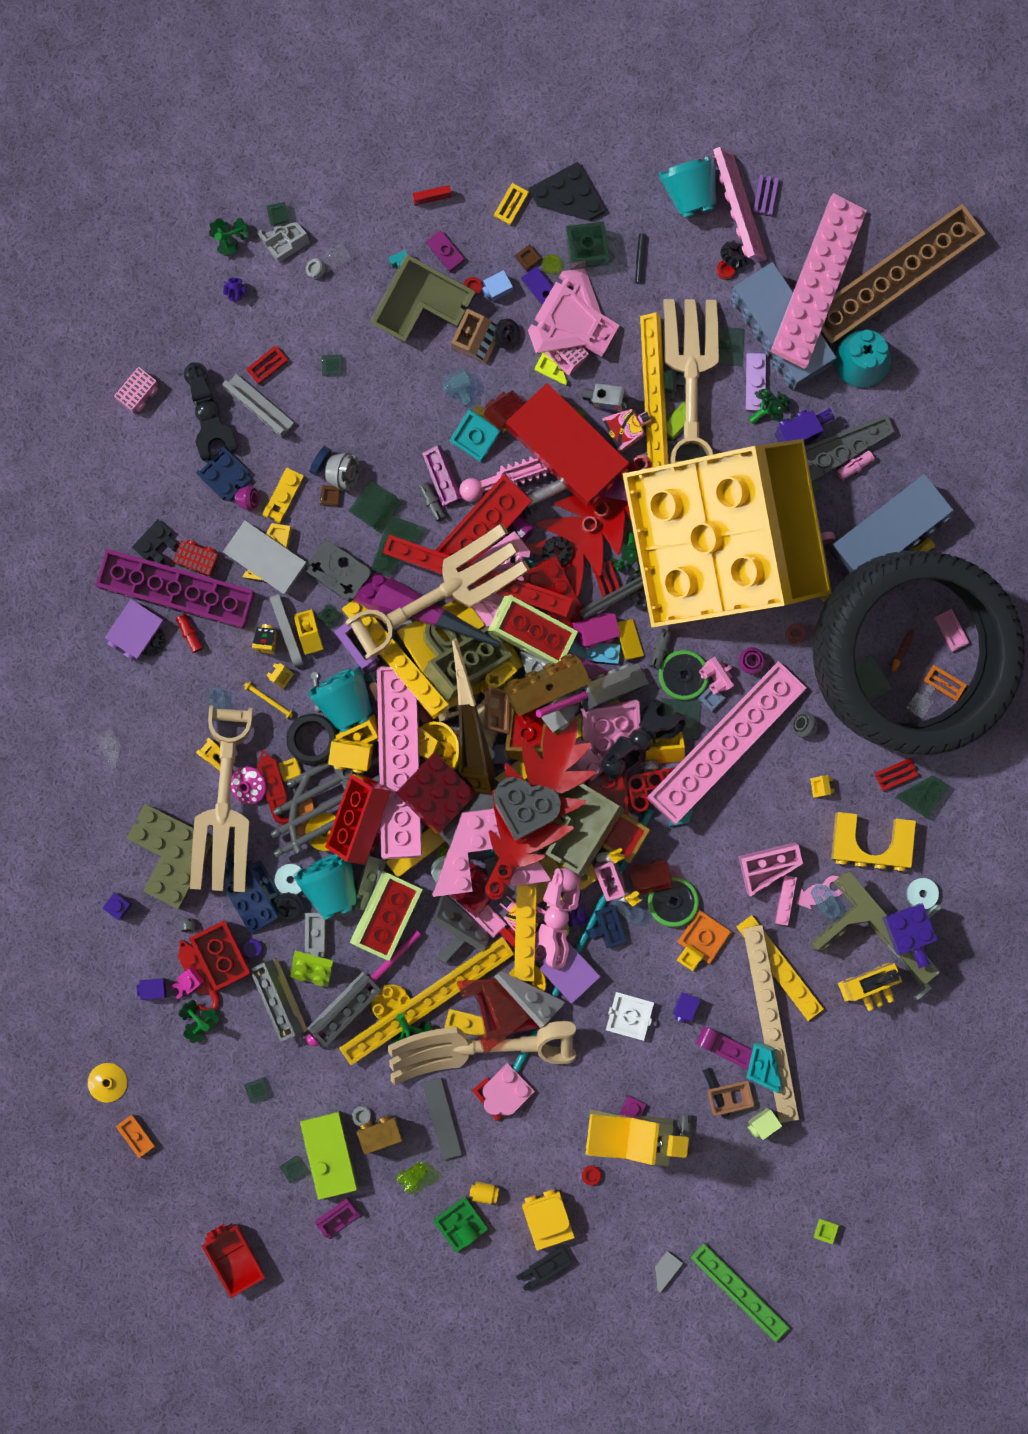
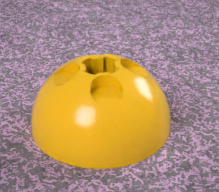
[421,722,459,771]

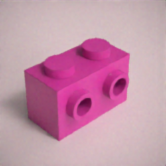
[573,613,620,649]

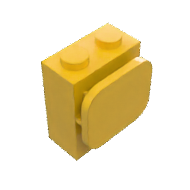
[522,1189,574,1250]

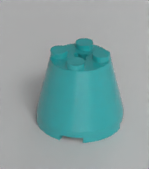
[658,156,717,218]
[834,329,891,388]
[307,665,372,733]
[293,854,357,919]

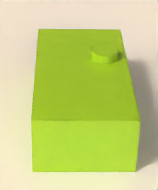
[300,1111,358,1200]

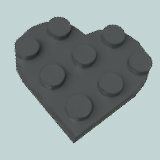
[493,777,561,841]

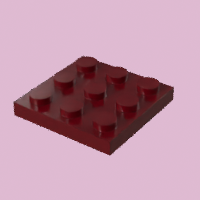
[395,752,476,835]

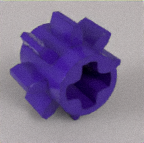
[223,278,247,301]

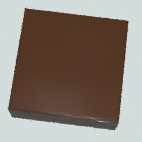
[515,244,541,272]
[320,485,341,507]

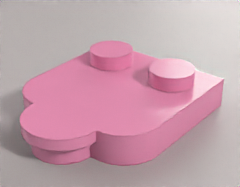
[483,1063,535,1116]

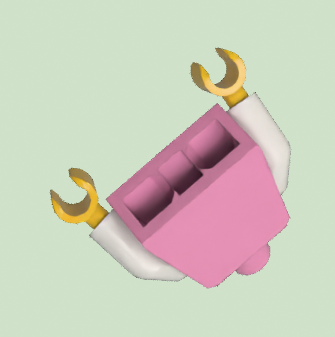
[594,848,642,906]

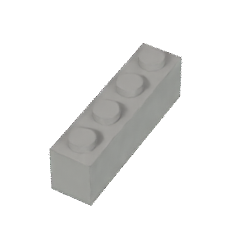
[541,688,582,732]

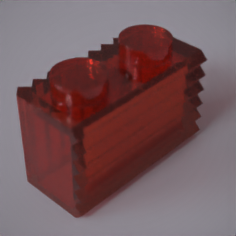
[483,390,525,431]
[629,859,673,895]

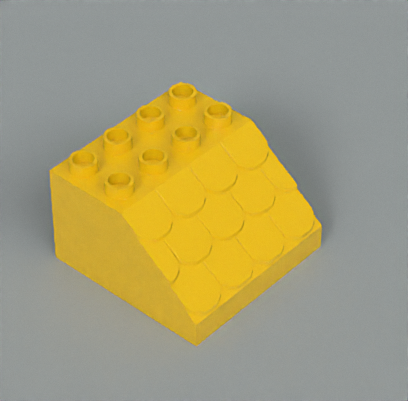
[623,439,832,627]

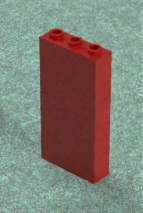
[505,383,629,507]

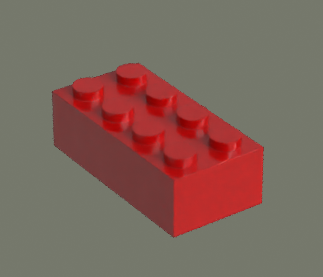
[325,774,391,865]

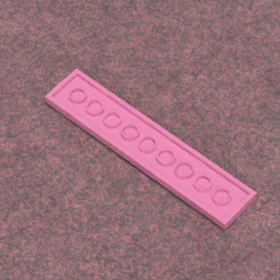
[770,193,867,369]
[647,661,806,825]
[377,664,422,860]

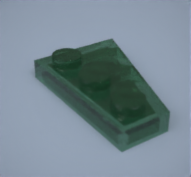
[370,515,426,576]

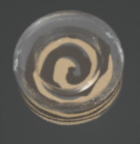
[639,761,659,773]

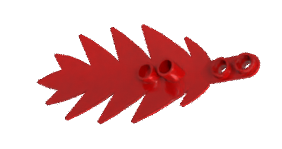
[526,455,651,596]
[485,719,596,899]

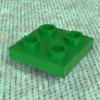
[433,1196,488,1253]

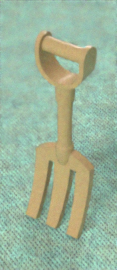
[663,299,719,464]
[345,524,530,660]
[190,705,253,892]
[388,1021,576,1085]

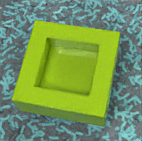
[813,1218,839,1244]

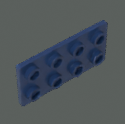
[223,853,280,934]

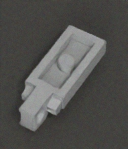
[355,856,386,911]
[305,913,326,957]

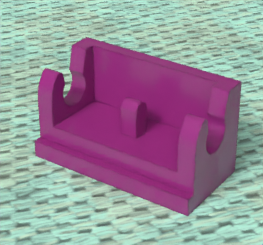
[315,1197,360,1238]

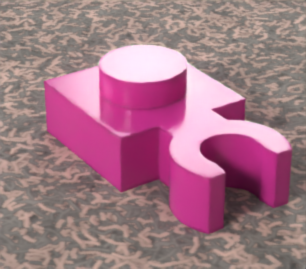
[170,966,204,999]

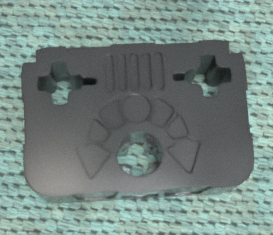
[306,541,371,602]

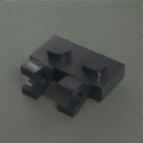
[132,519,179,564]

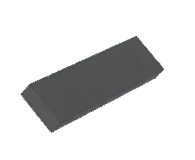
[422,1078,462,1160]

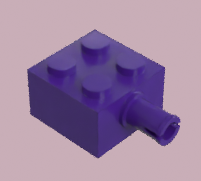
[774,408,835,445]
[882,903,937,968]

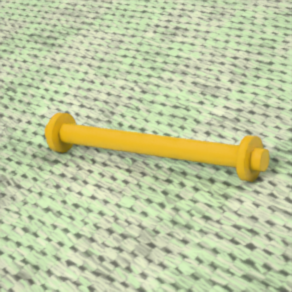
[244,682,294,719]

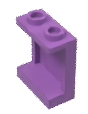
[105,599,165,661]
[334,623,379,673]
[539,942,600,1004]

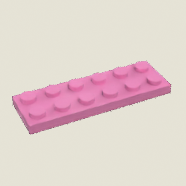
[713,147,767,262]

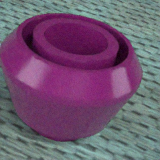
[235,485,259,511]
[739,647,765,674]

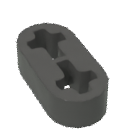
[437,936,465,964]

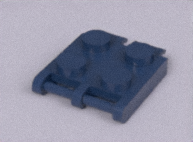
[196,446,252,502]

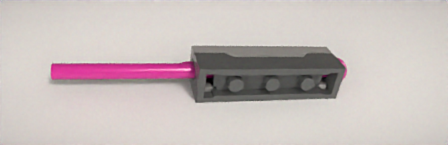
[536,663,649,718]
[307,930,421,1047]

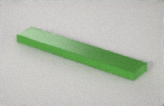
[690,1243,790,1342]

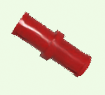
[175,614,204,653]

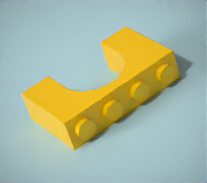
[831,812,916,871]

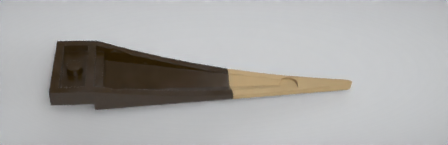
[452,638,496,794]

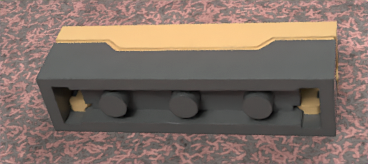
[249,958,308,1042]

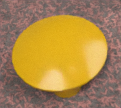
[371,984,410,1020]

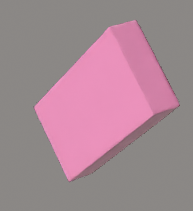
[934,609,969,652]
[466,905,507,938]

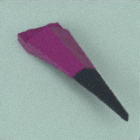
[354,571,501,647]

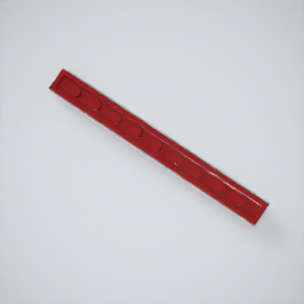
[383,535,573,618]

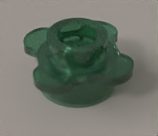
[317,604,341,627]

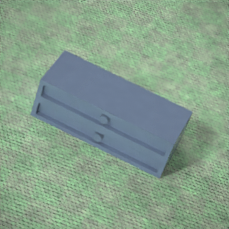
[730,262,836,391]
[828,474,953,575]

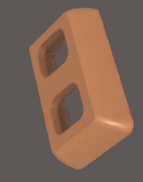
[484,686,510,734]
[707,1081,754,1116]

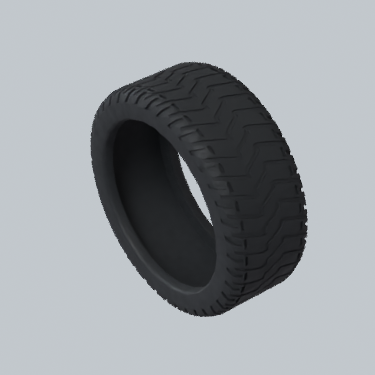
[813,550,1025,755]

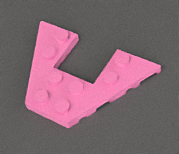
[432,808,551,897]

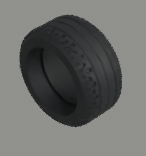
[286,713,337,766]

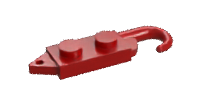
[257,749,289,825]
[177,940,220,1011]

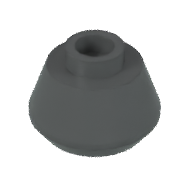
[793,712,818,737]

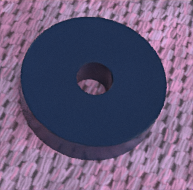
[309,446,332,476]

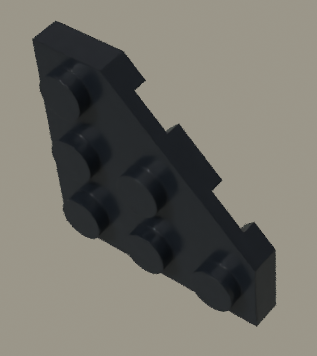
[528,162,606,221]

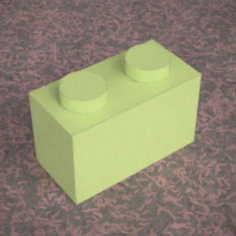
[747,1108,782,1140]

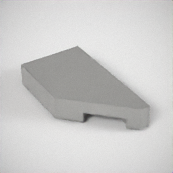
[520,651,549,674]
[655,1251,683,1292]

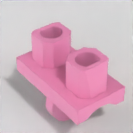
[699,656,734,694]

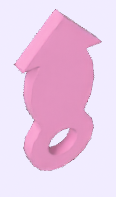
[796,876,842,909]

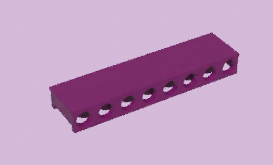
[95,549,255,630]

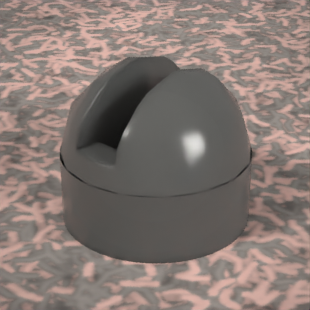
[180,918,196,932]

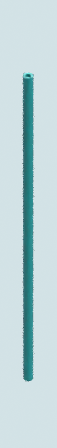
[512,808,654,1072]

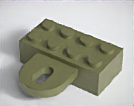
[423,624,512,702]

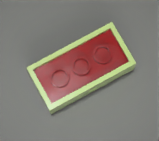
[488,595,578,663]
[350,871,423,961]

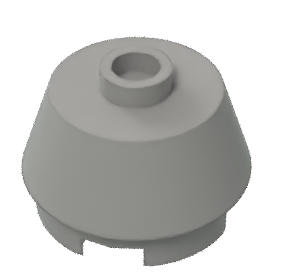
[325,453,359,491]

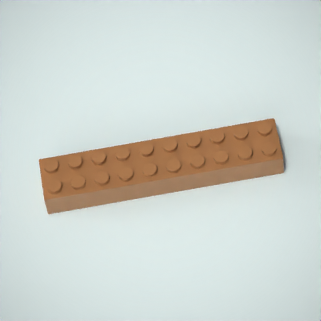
[820,203,985,348]

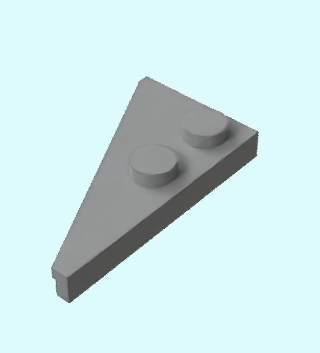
[494,971,565,1028]

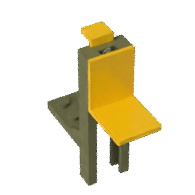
[585,1109,689,1166]

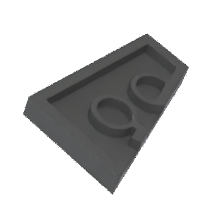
[433,895,489,951]

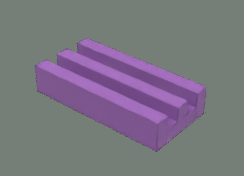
[753,174,779,216]

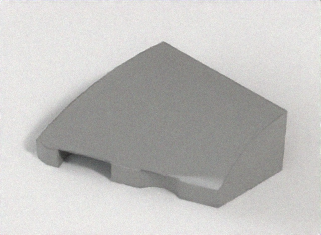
[256,222,310,263]

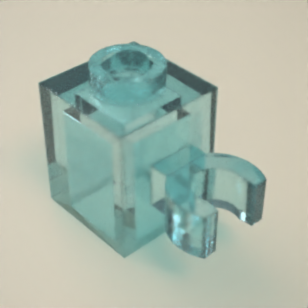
[441,367,472,406]

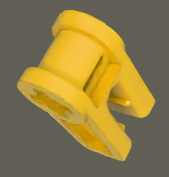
[480,662,517,695]
[196,738,236,771]

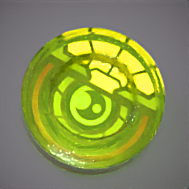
[542,254,561,274]

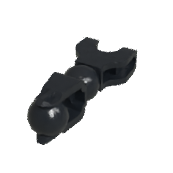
[184,362,238,461]
[601,699,686,782]

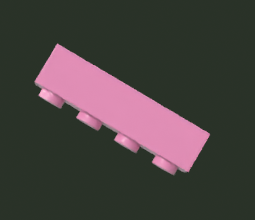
[775,875,797,926]

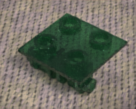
[348,480,402,533]

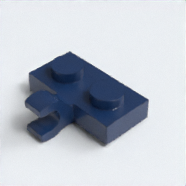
[586,904,627,948]

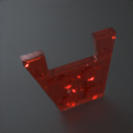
[456,979,531,1054]

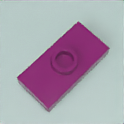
[426,230,465,272]

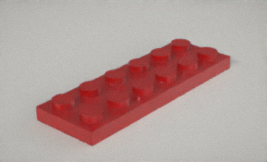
[435,474,533,563]

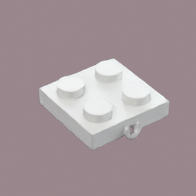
[606,992,654,1041]

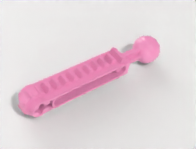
[459,457,553,502]

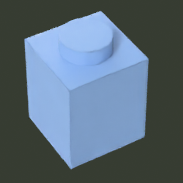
[482,270,513,302]

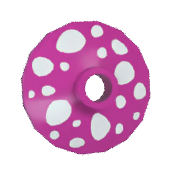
[231,766,266,805]

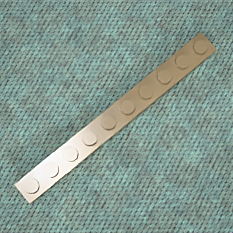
[743,925,799,1123]

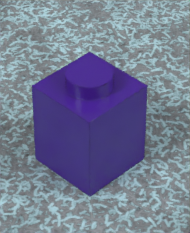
[102,892,133,920]
[136,978,167,1000]
[672,992,700,1024]

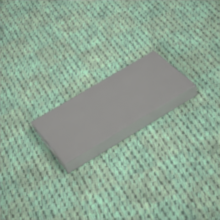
[223,520,307,595]

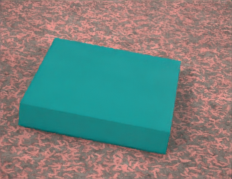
[449,408,502,462]

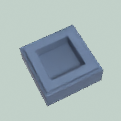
[698,687,725,712]

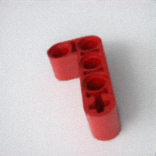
[627,767,676,812]

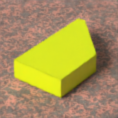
[534,353,567,386]

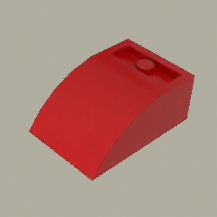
[201,1223,265,1299]

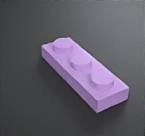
[746,353,766,411]

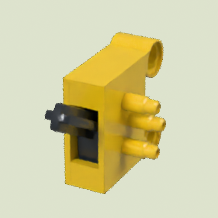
[838,962,902,1011]

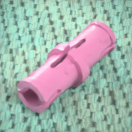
[836,450,875,481]

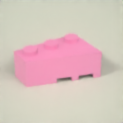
[738,842,803,897]

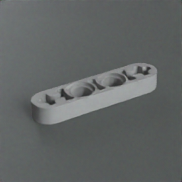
[270,594,304,668]

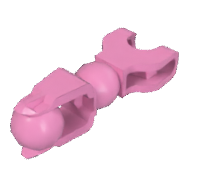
[535,867,581,969]

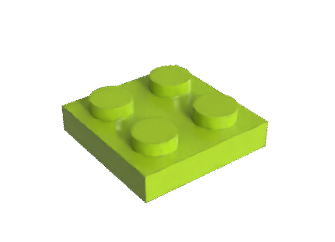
[290,950,333,987]

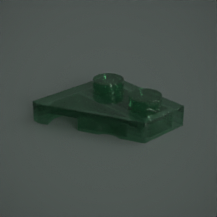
[895,775,948,818]

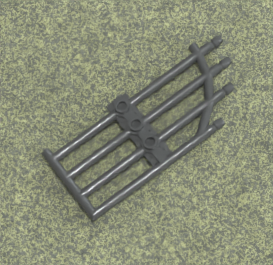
[271,738,425,857]

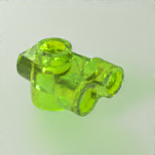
[395,1162,428,1194]

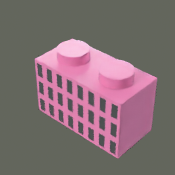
[545,346,589,376]
[114,367,159,414]

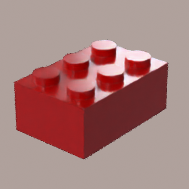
[189,920,251,991]

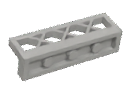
[222,374,294,438]

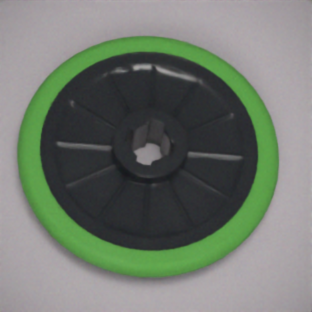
[659,650,709,700]
[648,877,699,927]

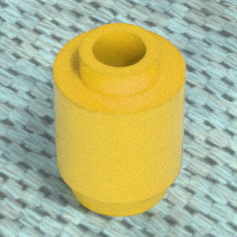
[469,1181,499,1205]

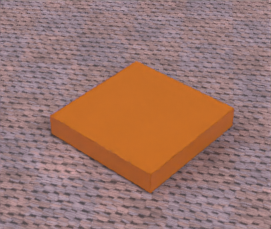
[677,910,731,964]

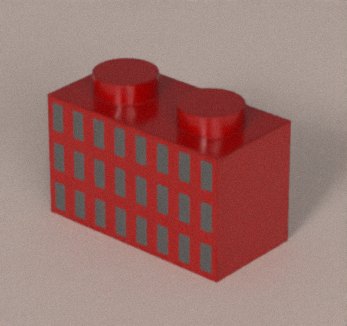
[173,539,220,578]

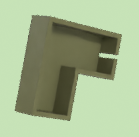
[370,253,475,342]
[545,783,624,876]
[126,804,213,910]

